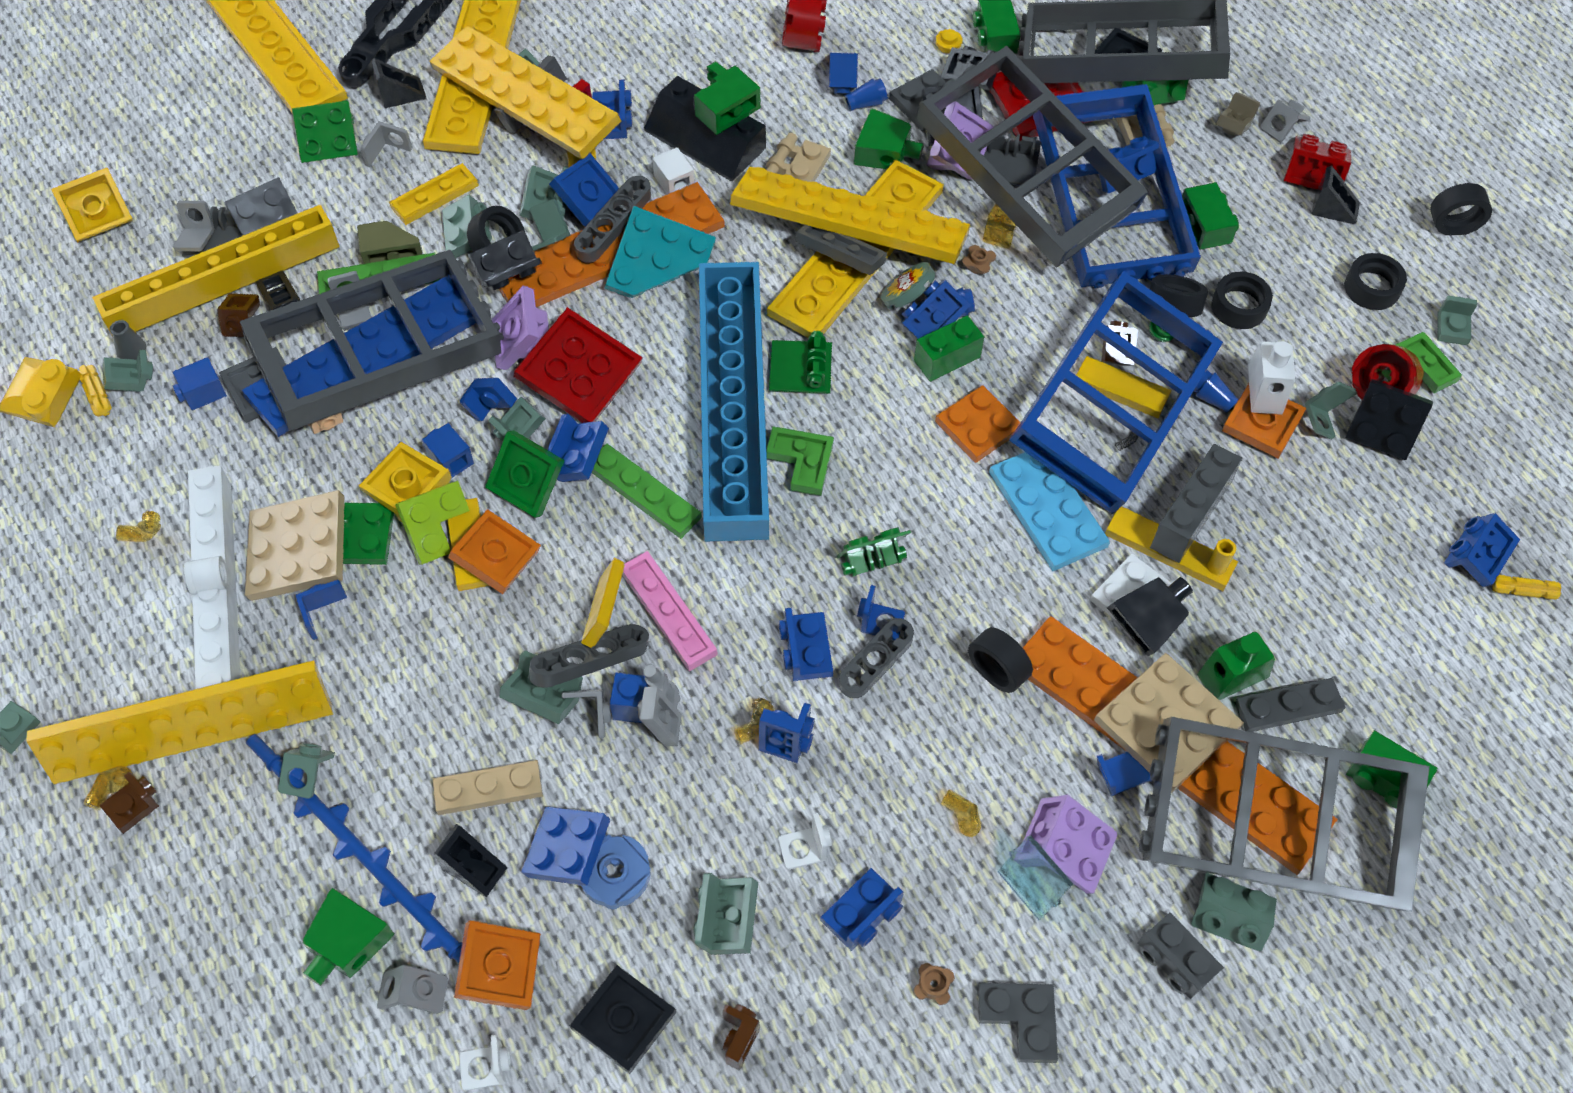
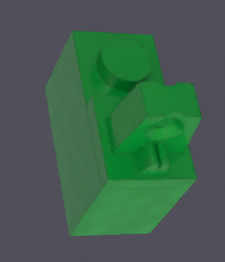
[694,61,761,135]

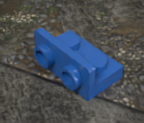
[593,79,632,139]
[1098,136,1160,194]
[900,280,971,339]
[548,414,609,482]
[1444,513,1520,587]
[779,608,833,681]
[759,702,815,763]
[820,868,904,951]

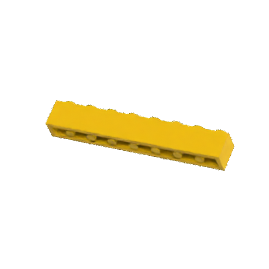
[92,204,340,337]

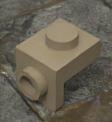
[1216,92,1260,136]

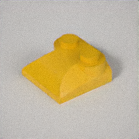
[51,167,133,242]
[0,357,81,428]
[359,442,452,522]

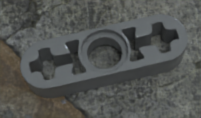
[839,618,914,698]

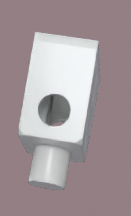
[1248,341,1295,415]

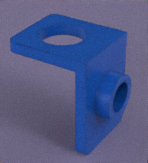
[295,580,347,640]
[857,585,905,640]
[1097,752,1152,797]

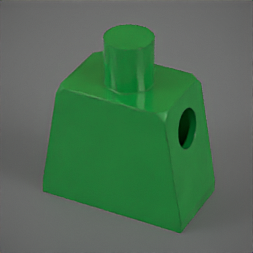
[854,108,924,169]
[1197,632,1275,700]
[302,888,394,986]

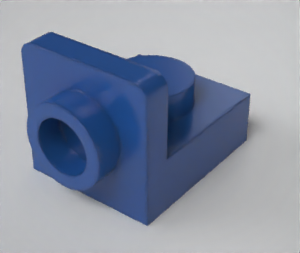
[460,378,517,421]

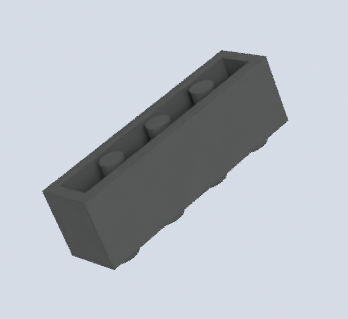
[1150,444,1243,563]

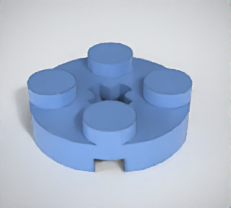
[581,835,651,910]

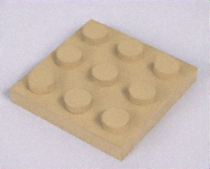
[245,490,345,601]
[1094,653,1244,793]

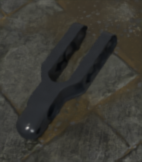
[338,0,453,88]

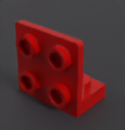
[1284,134,1352,189]

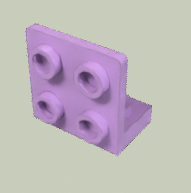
[1016,795,1117,894]

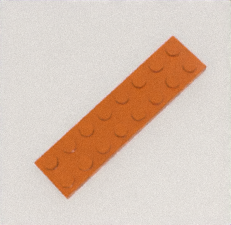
[499,182,725,307]

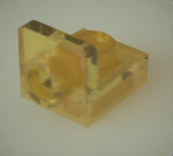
[982,204,1018,249]

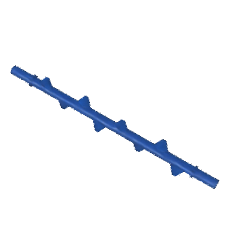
[246,734,462,964]

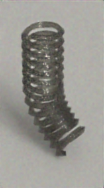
[1115,431,1139,451]

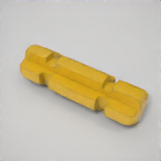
[79,364,112,417]
[1492,575,1562,600]

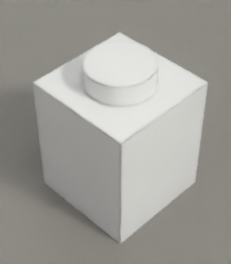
[652,147,695,194]

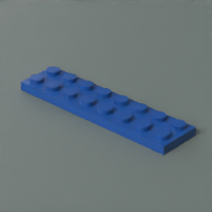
[242,276,476,437]

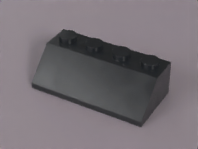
[644,75,766,182]

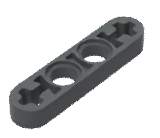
[574,176,651,262]
[528,624,649,688]

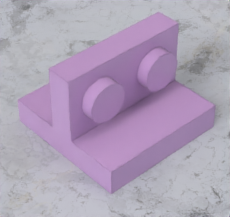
[927,101,994,179]
[492,285,549,370]

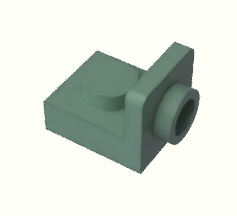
[1437,296,1477,346]
[0,701,41,754]

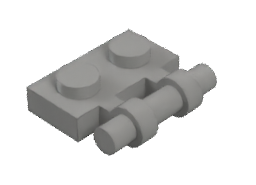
[638,664,682,746]

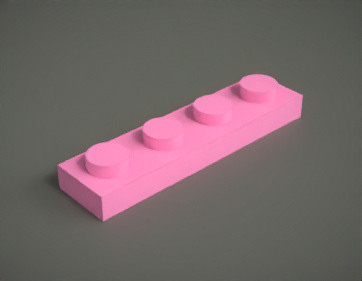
[622,551,718,672]

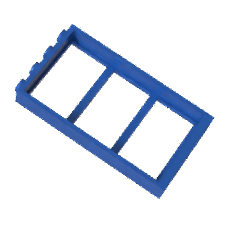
[1033,84,1201,288]
[1009,271,1223,514]

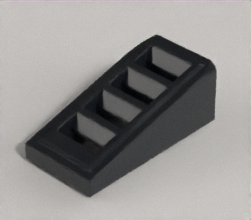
[255,270,300,311]

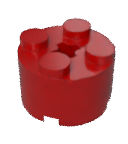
[782,0,827,52]
[1351,344,1424,400]

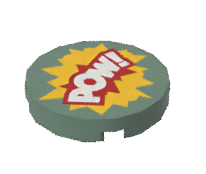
[880,262,936,309]

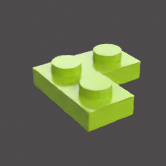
[395,481,470,565]

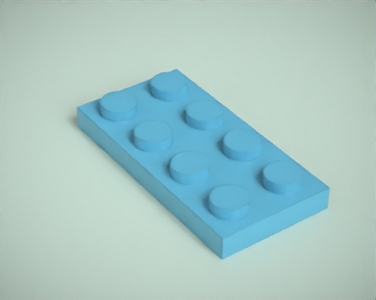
[989,452,1110,571]

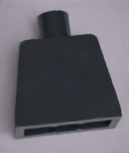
[1107,577,1193,656]

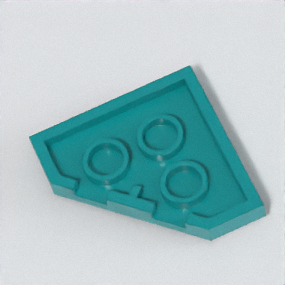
[604,206,716,298]

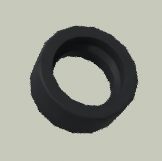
[1430,183,1493,235]
[467,206,525,251]
[1344,253,1407,310]
[1211,271,1273,329]
[1150,274,1208,318]
[968,627,1033,693]

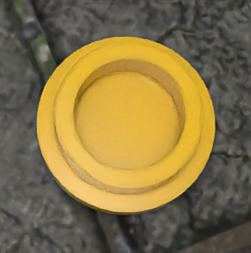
[935,29,963,54]

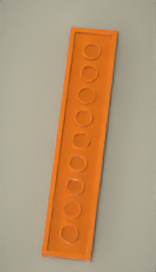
[1023,616,1338,875]

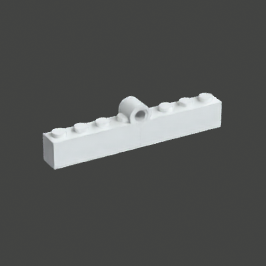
[184,465,241,689]

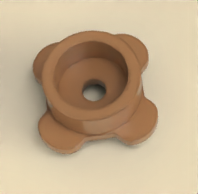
[962,245,996,274]
[914,963,955,1005]

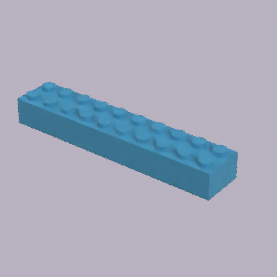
[699,262,769,542]

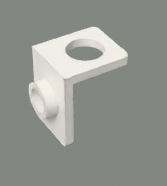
[778,813,832,870]
[459,1035,511,1091]

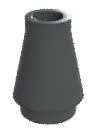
[110,320,146,360]

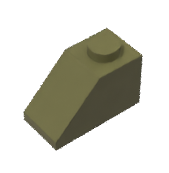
[357,221,423,264]

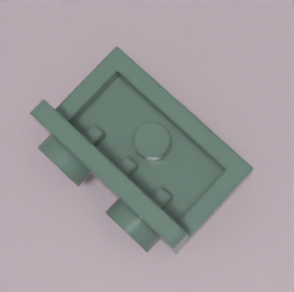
[519,165,568,221]
[442,194,492,258]
[499,651,583,724]
[693,873,759,955]
[1191,873,1277,951]

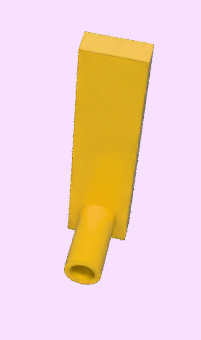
[1105,506,1239,591]

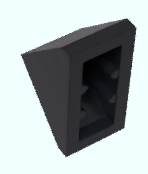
[371,58,426,109]
[1311,166,1360,224]
[434,824,508,897]

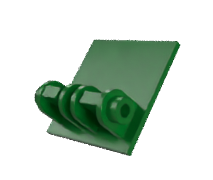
[292,100,358,163]
[769,331,832,394]
[837,527,911,577]

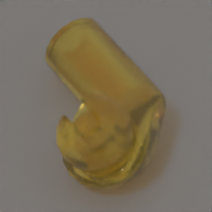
[116,511,161,542]
[734,698,774,745]
[83,766,132,810]
[941,789,981,837]

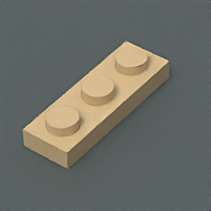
[433,760,543,815]

